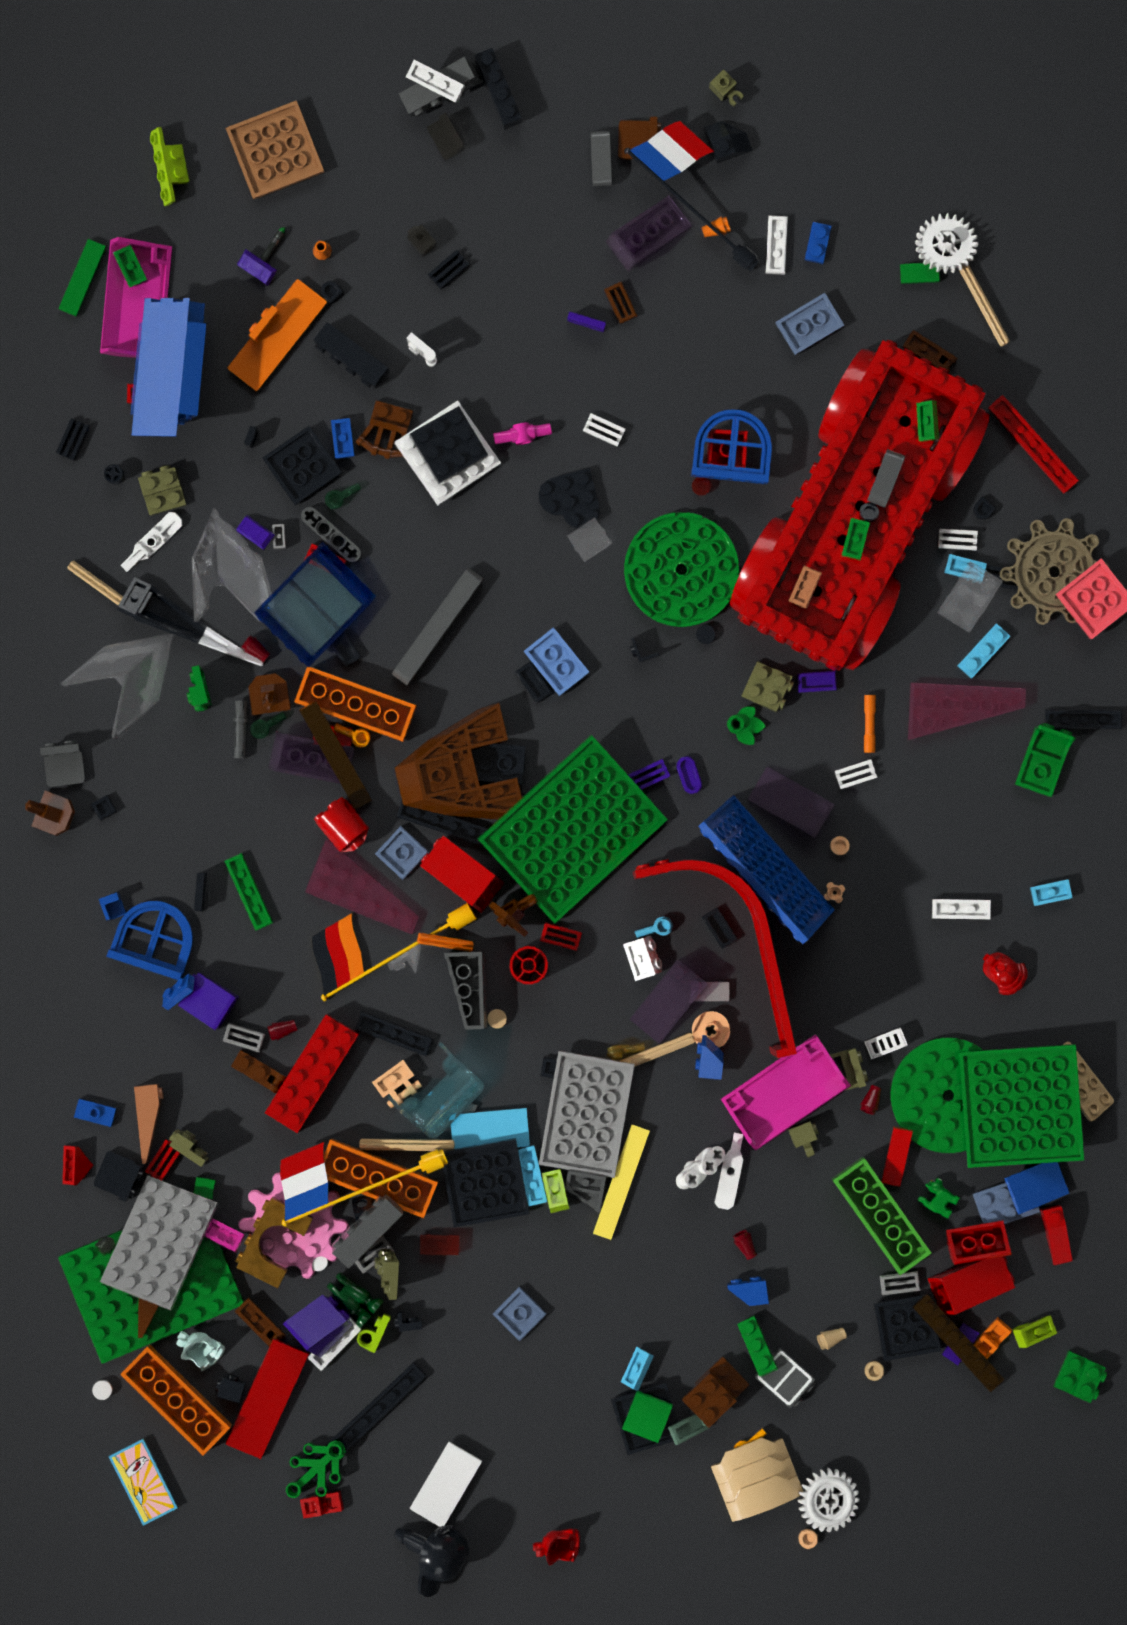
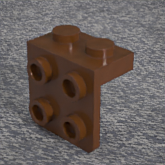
[618,117,661,159]

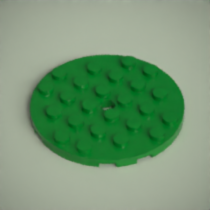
[624,512,739,627]
[890,1038,983,1153]

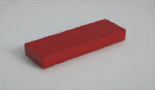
[881,1126,913,1187]

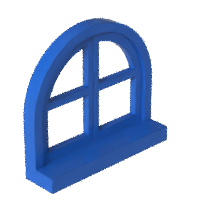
[691,409,772,484]
[106,901,193,980]

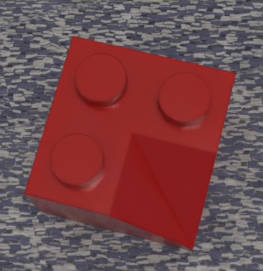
[707,429,748,468]

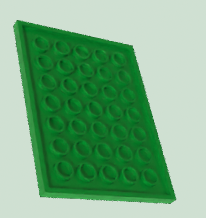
[478,735,668,923]
[58,1230,244,1364]

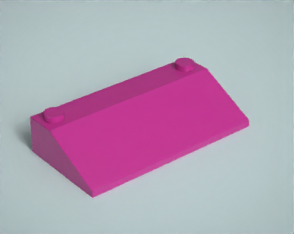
[100,237,172,358]
[721,1034,851,1151]

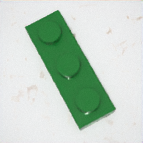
[737,1316,778,1378]

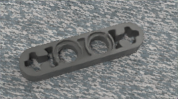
[301,507,361,563]

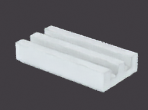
[583,413,625,447]
[938,529,978,551]
[834,759,877,789]

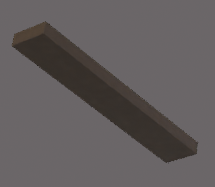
[299,701,372,810]

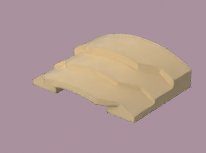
[711,1437,803,1522]

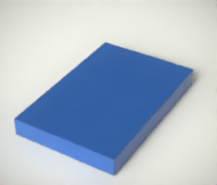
[1004,1162,1070,1214]

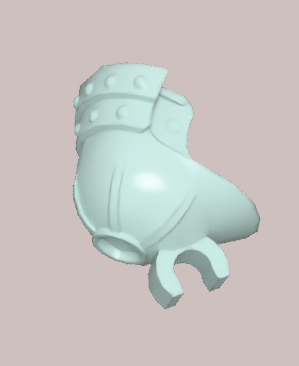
[176,1331,225,1371]

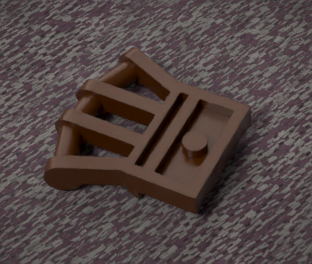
[355,401,413,460]

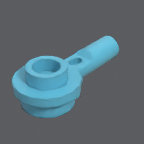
[635,916,673,938]

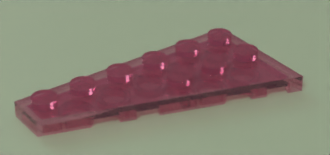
[908,683,1026,740]
[305,839,419,934]

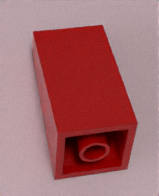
[420,836,505,913]
[927,1256,1015,1315]

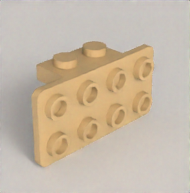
[1063,1041,1114,1122]

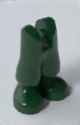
[327,1272,384,1329]

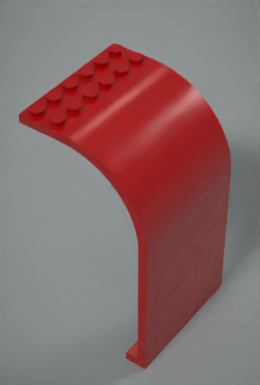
[633,859,797,1058]

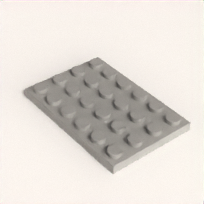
[539,1050,635,1178]
[100,1175,218,1311]

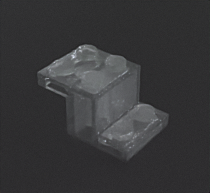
[937,561,1003,633]

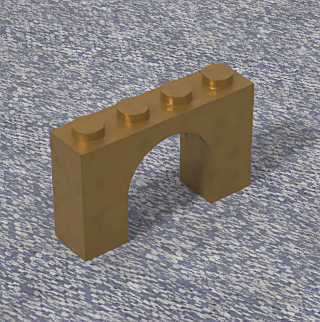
[235,1197,314,1288]

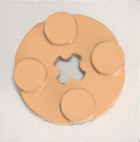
[692,1011,730,1048]

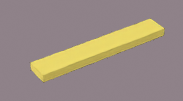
[593,1124,650,1240]

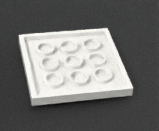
[394,401,501,506]

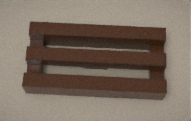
[604,282,637,324]

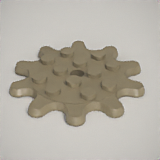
[1000,518,1110,625]

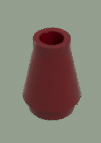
[241,635,270,662]
[267,1020,297,1041]
[860,1085,882,1115]
[733,1230,757,1260]

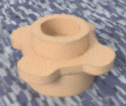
[824,882,845,903]

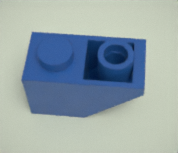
[695,1035,723,1080]
[727,1276,769,1306]

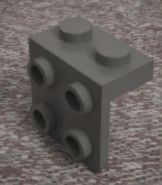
[40,741,85,787]

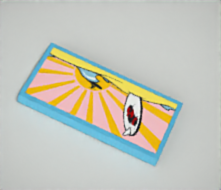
[109,1438,178,1526]

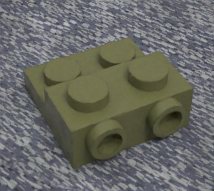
[138,465,187,516]
[741,661,794,712]
[169,1129,209,1167]
[375,1249,399,1300]

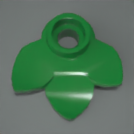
[727,707,765,745]

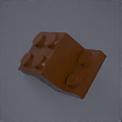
[682,1356,750,1428]

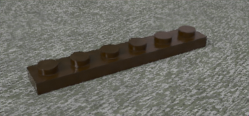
[912,1294,1005,1392]

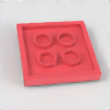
[1055,559,1127,640]

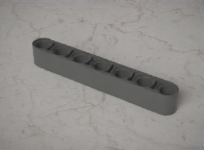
[392,567,484,685]

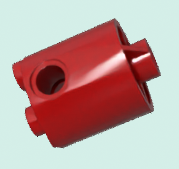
[314,797,370,852]
[509,946,548,985]

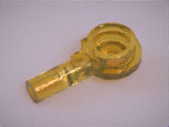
[607,1043,645,1060]

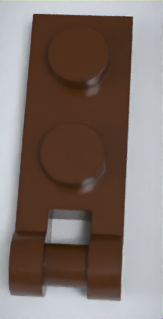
[902,330,958,374]
[231,1050,287,1094]
[234,1297,286,1346]

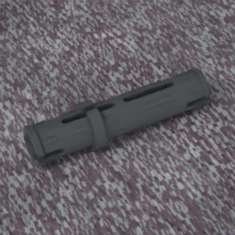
[233,701,248,759]

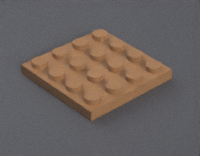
[226,100,325,200]

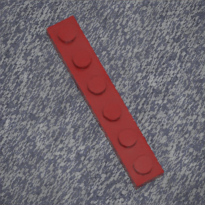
[988,395,1079,494]

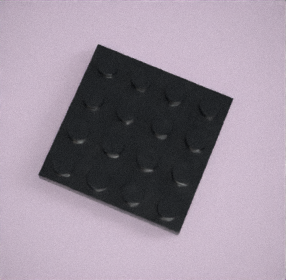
[443,1138,530,1228]

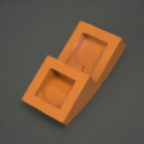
[973,1317,1012,1359]

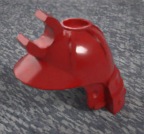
[983,952,1028,995]
[533,1528,580,1565]

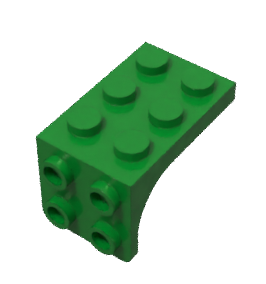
[1014,723,1076,797]

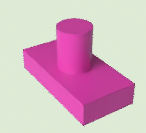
[204,1218,245,1253]

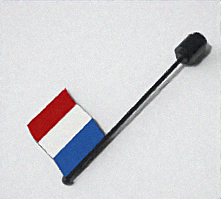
[624,121,760,271]

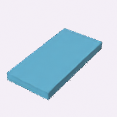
[450,1108,530,1149]

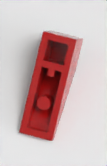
[1040,1205,1072,1265]

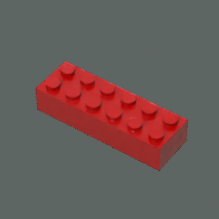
[265,1014,359,1133]

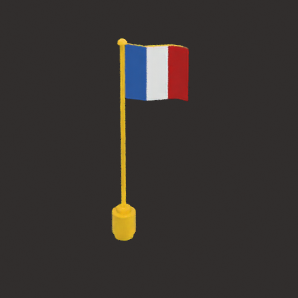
[280,1142,448,1226]

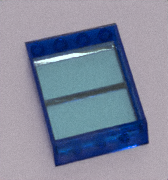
[254,542,376,668]

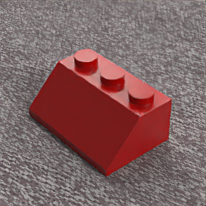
[946,1220,1011,1265]

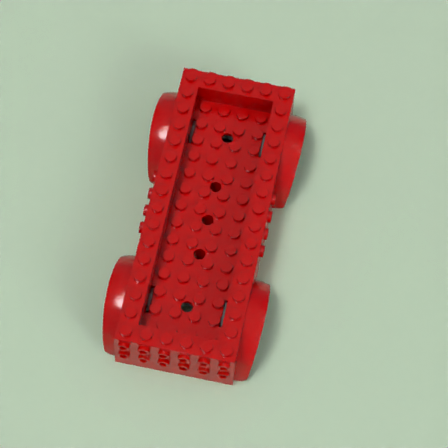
[730,340,989,671]

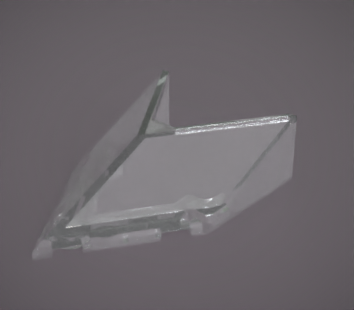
[191,508,275,622]
[60,634,174,740]

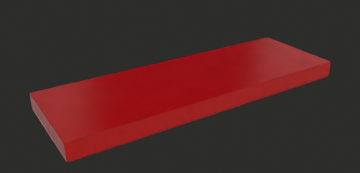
[225,1338,309,1459]

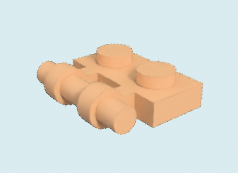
[372,1060,422,1108]

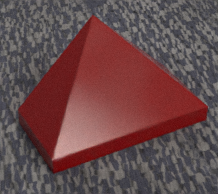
[63,1145,93,1185]

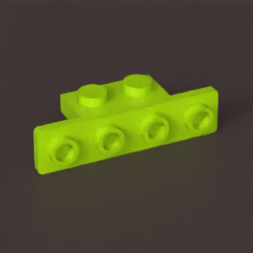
[150,127,189,206]

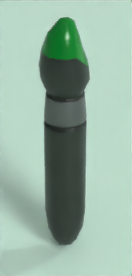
[260,227,285,262]

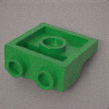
[187,665,212,712]
[1053,1350,1107,1403]

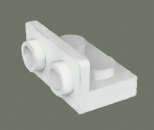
[623,936,662,981]

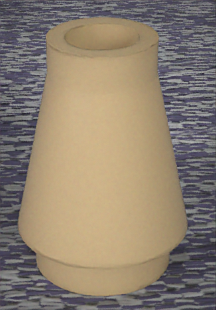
[817,1327,847,1350]

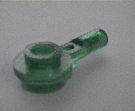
[325,483,361,509]
[250,712,286,739]

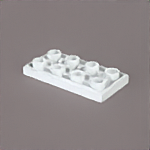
[410,1441,482,1527]

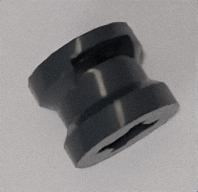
[104,464,125,485]

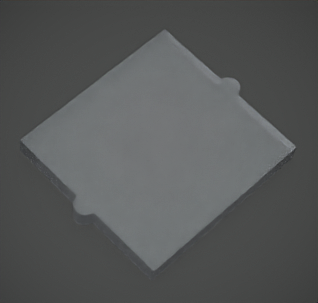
[567,517,612,562]

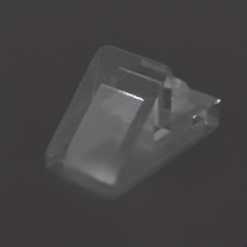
[387,944,422,974]

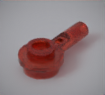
[692,477,711,496]

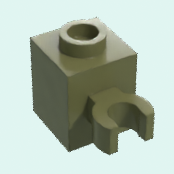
[709,69,744,107]
[788,1121,819,1157]

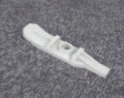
[121,512,182,572]
[715,1132,743,1210]

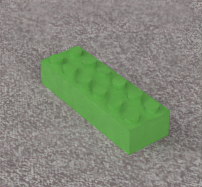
[832,1157,931,1276]

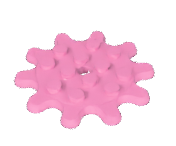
[238,1172,349,1279]

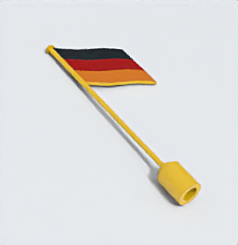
[312,903,477,1001]

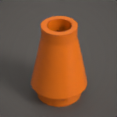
[702,216,731,238]
[313,241,332,260]

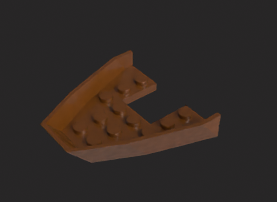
[395,703,522,820]

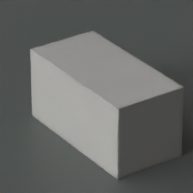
[272,524,286,550]

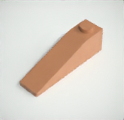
[134,1084,164,1164]

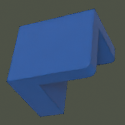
[99,892,126,921]

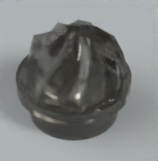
[95,1236,115,1256]

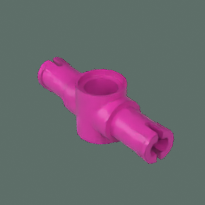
[493,422,552,445]

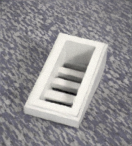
[864,1027,908,1060]

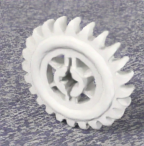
[915,213,978,274]
[797,1468,860,1532]

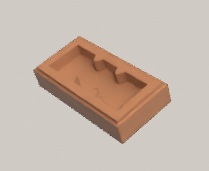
[789,566,822,609]

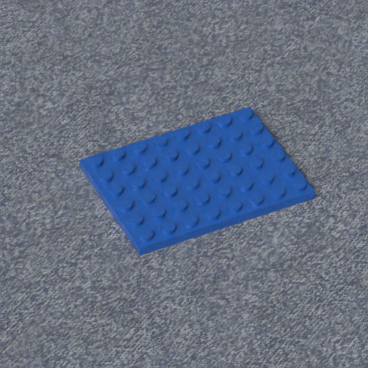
[698,795,835,944]

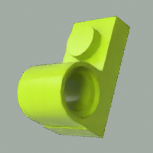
[542,1169,569,1213]
[357,1313,391,1353]
[1012,1315,1057,1348]

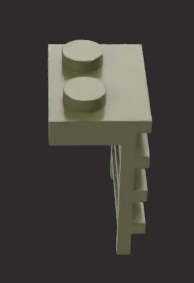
[830,1048,868,1091]

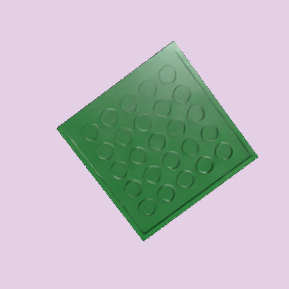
[959,1044,1084,1168]

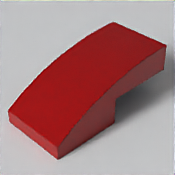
[300,1491,344,1519]

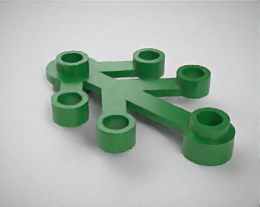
[286,1440,346,1498]

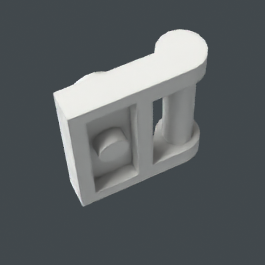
[407,332,437,367]

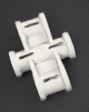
[676,1146,725,1190]

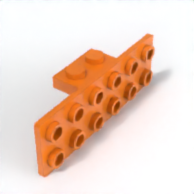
[227,279,327,391]

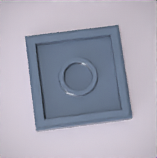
[375,826,429,880]
[492,1286,547,1341]

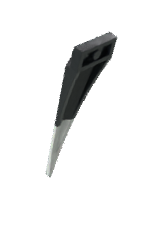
[117,577,263,666]

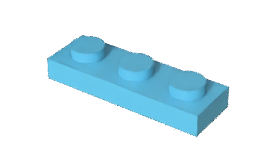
[957,623,1010,679]
[518,1145,547,1206]

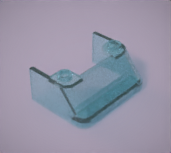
[387,1042,484,1138]

